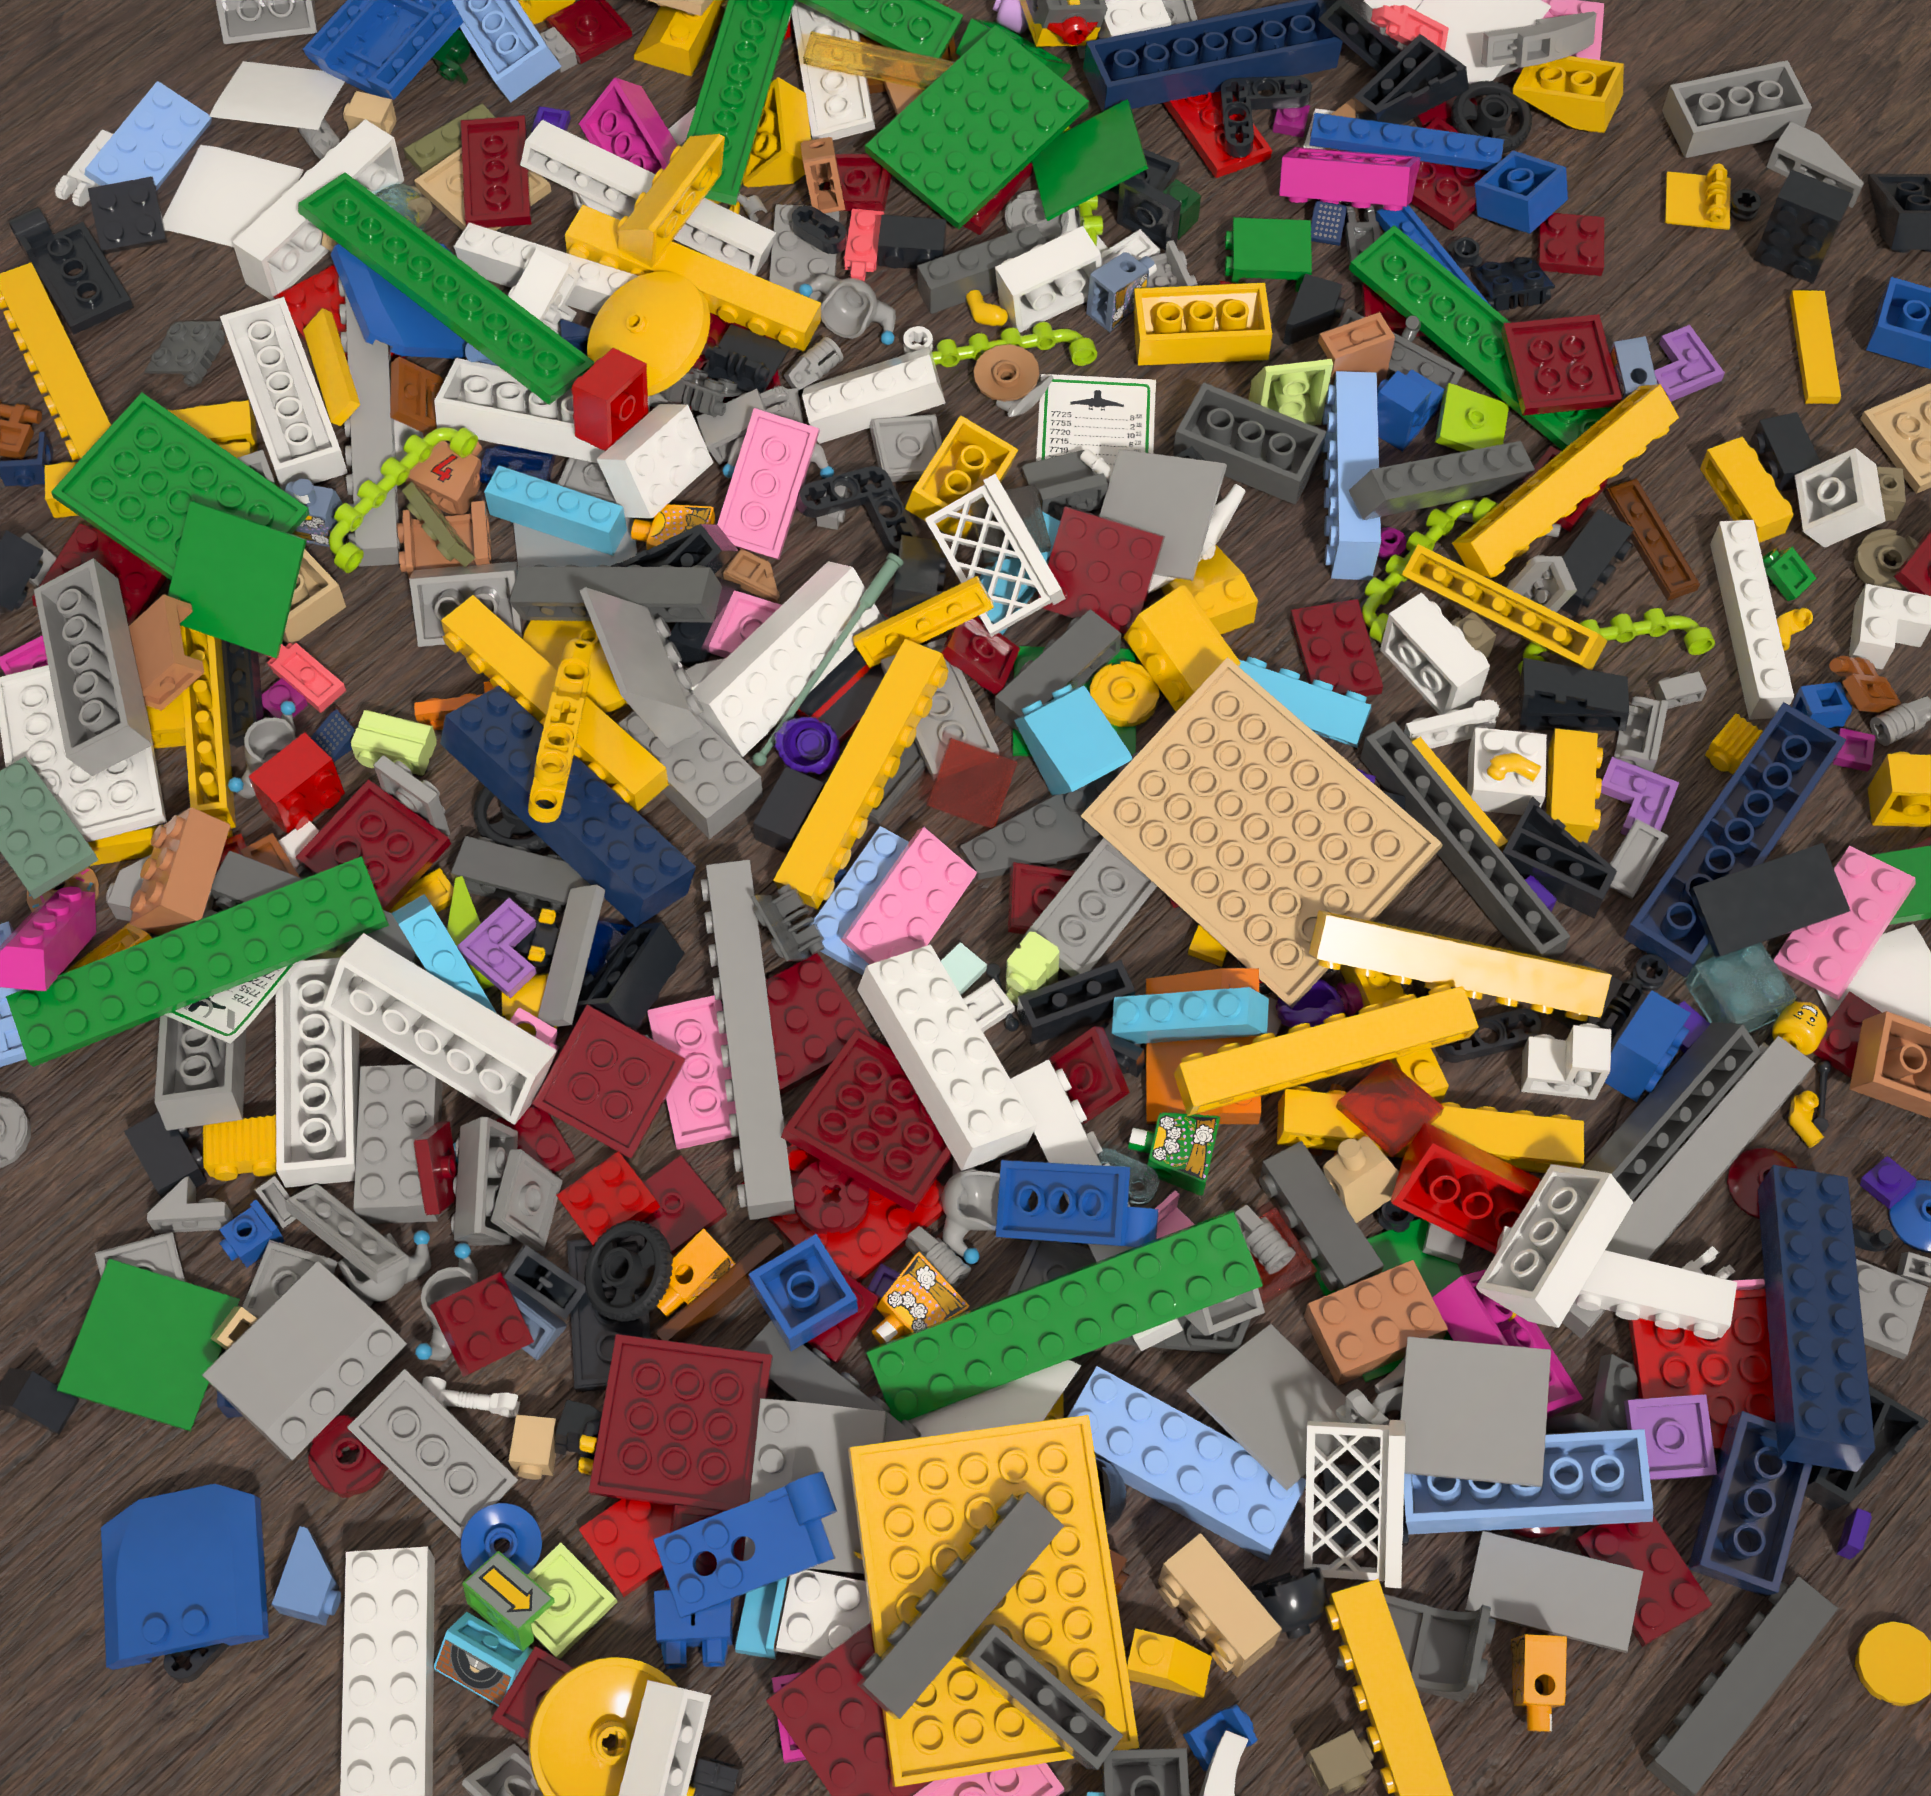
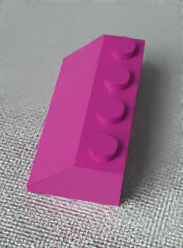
[579,77,678,174]
[1279,147,1421,211]
[0,887,97,991]
[1432,1269,1583,1420]

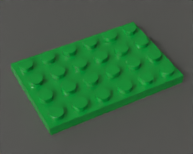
[865,25,1089,230]
[51,392,310,580]

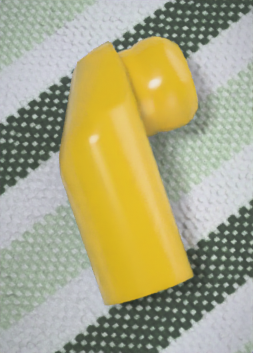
[966,290,1008,326]
[1777,608,1813,651]
[1487,753,1541,782]
[1788,1090,1824,1148]

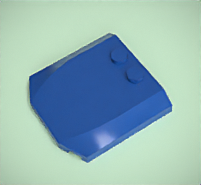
[303,0,464,100]
[330,243,468,359]
[101,1484,269,1670]

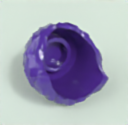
[774,717,840,774]
[1275,979,1345,1028]

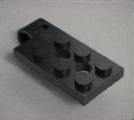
[8,207,134,335]

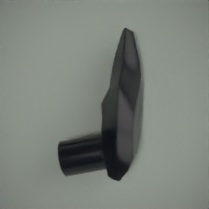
[1853,1224,1893,1252]

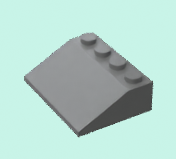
[579,587,704,749]
[201,1261,407,1460]
[743,1398,887,1574]

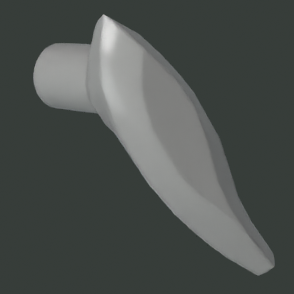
[996,375,1054,417]

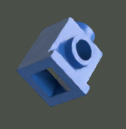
[1791,682,1852,728]
[219,1200,285,1268]

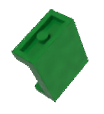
[1225,217,1312,292]
[1870,846,1931,925]

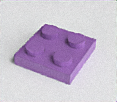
[1624,1394,1717,1480]

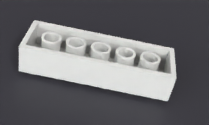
[232,119,404,301]
[220,297,348,491]
[434,358,650,463]
[690,561,884,757]
[322,933,557,1125]
[857,944,1037,1171]
[276,958,360,1188]
[340,1546,435,1796]

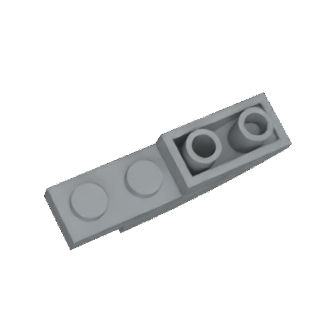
[1481,11,1597,68]

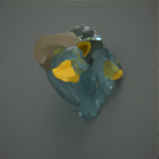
[375,184,433,231]

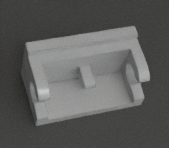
[1614,697,1669,772]

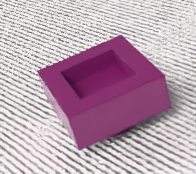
[1273,105,1310,138]
[262,678,308,719]
[1833,728,1876,772]

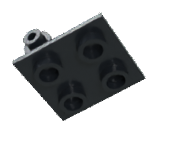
[1471,257,1555,312]
[703,324,790,394]
[1549,960,1647,1052]

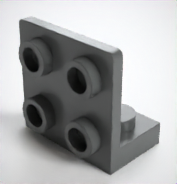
[1022,450,1108,519]

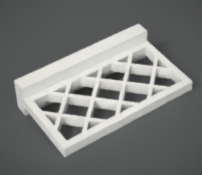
[925,474,1066,637]
[1304,1420,1406,1588]

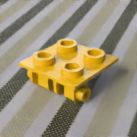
[1665,164,1731,230]

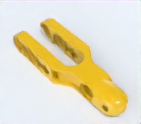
[528,638,593,823]

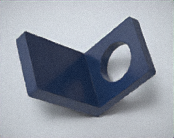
[0,432,53,487]

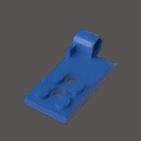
[996,1160,1158,1247]
[653,1472,837,1618]

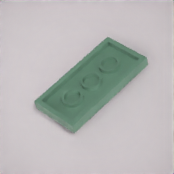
[0,757,98,899]

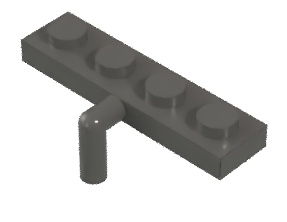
[1338,309,1465,388]
[1546,1354,1637,1433]

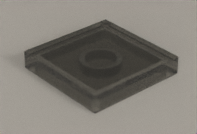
[969,485,1051,563]

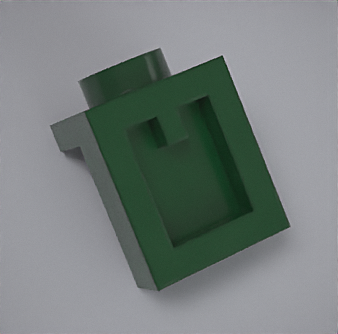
[432,29,472,85]

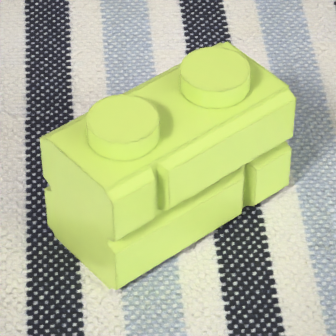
[351,710,437,776]
[1006,932,1060,1006]

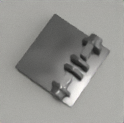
[144,321,225,387]
[661,368,747,417]
[752,884,825,961]

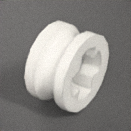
[903,326,933,354]

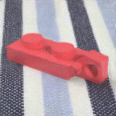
[1371,5,1449,51]
[844,209,884,282]
[266,643,346,713]

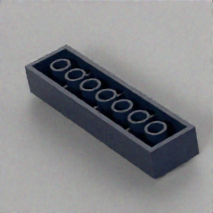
[1083,0,1343,112]
[440,686,696,927]
[1624,702,1846,978]
[1757,1165,1875,1472]

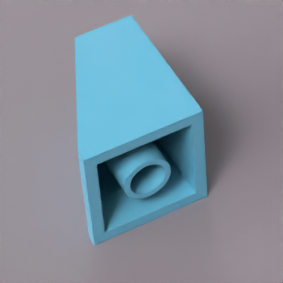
[1014,684,1133,796]

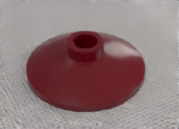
[1727,1148,1798,1219]

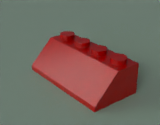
[1391,1122,1541,1254]

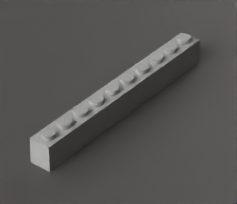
[339,277,400,567]
[701,860,795,1220]
[1562,1036,1815,1339]

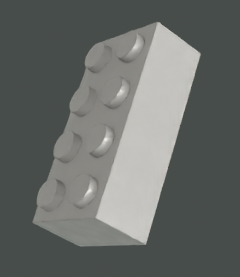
[1662,60,1812,158]
[618,711,763,839]
[155,999,246,1130]
[353,1064,443,1224]

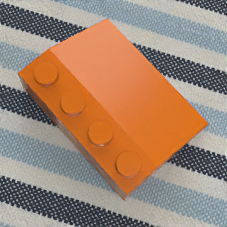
[1146,968,1261,1124]

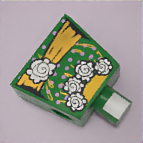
[1128,1112,1220,1196]

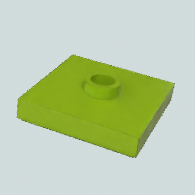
[1435,383,1509,452]

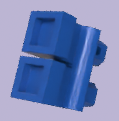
[654,1590,734,1669]

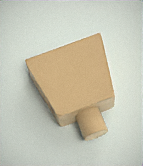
[1323,1136,1399,1223]

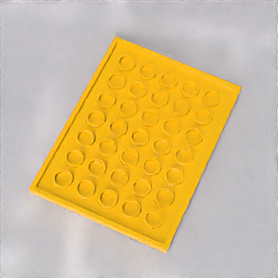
[848,1415,1139,1787]

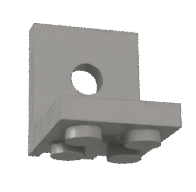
[373,755,451,837]

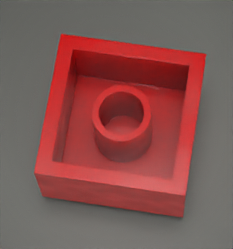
[571,348,648,451]
[248,732,345,834]

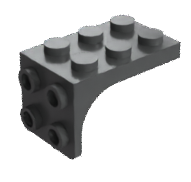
[1335,1586,1496,1703]

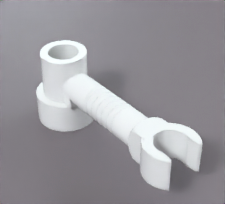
[422,1376,520,1417]

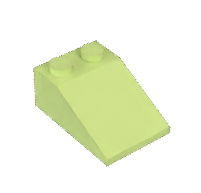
[1249,359,1333,425]

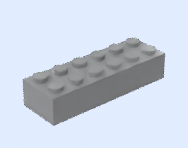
[34,558,153,776]

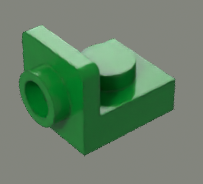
[1762,547,1817,601]

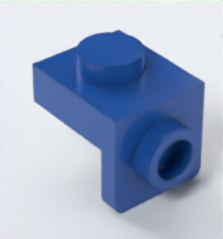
[1183,1704,1258,1771]

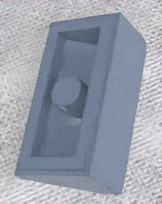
[506,1281,567,1360]

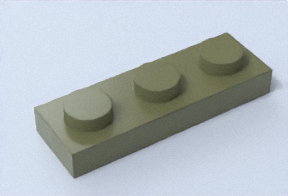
[404,103,496,175]
[402,482,475,567]

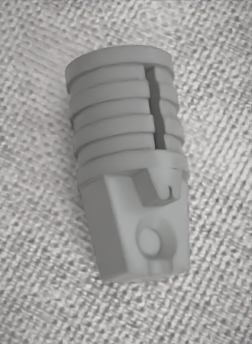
[299,118,340,160]
[784,336,843,391]
[1870,696,1931,746]
[1235,1204,1296,1274]
[905,1226,971,1289]

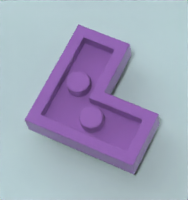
[1654,325,1725,402]
[1601,757,1679,836]
[457,898,537,998]

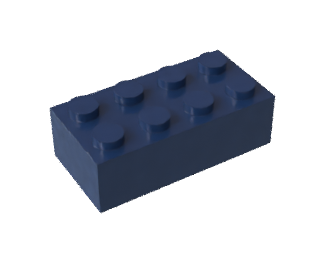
[1688,1411,1812,1597]

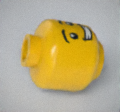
[1772,1001,1828,1056]

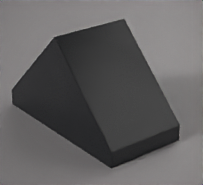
[502,1244,587,1320]
[0,1368,79,1435]

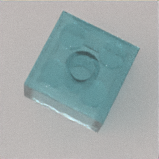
[1685,943,1797,1033]

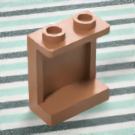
[1318,312,1395,404]
[397,501,492,579]
[128,594,204,711]

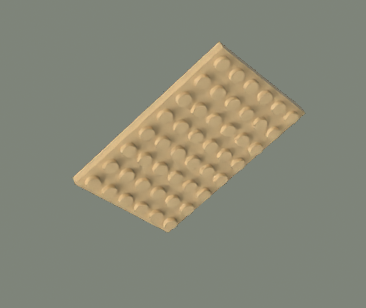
[1081,657,1443,1008]

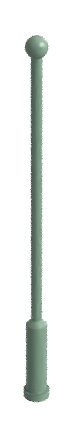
[753,553,904,766]

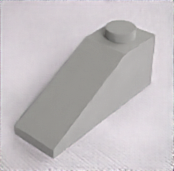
[1767,122,1864,208]

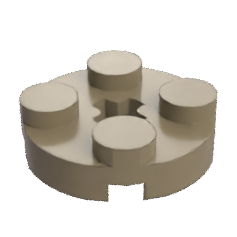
[1853,529,1919,591]

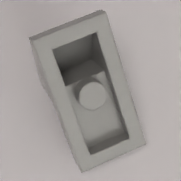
[147,1176,233,1234]

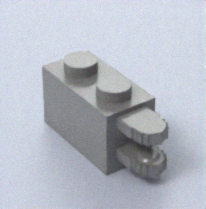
[696,386,795,465]

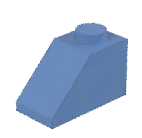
[272,1526,341,1626]

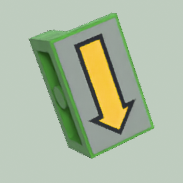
[462,1551,555,1652]

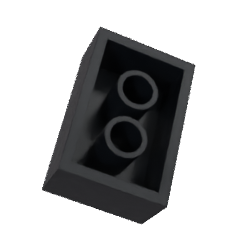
[1753,169,1853,284]

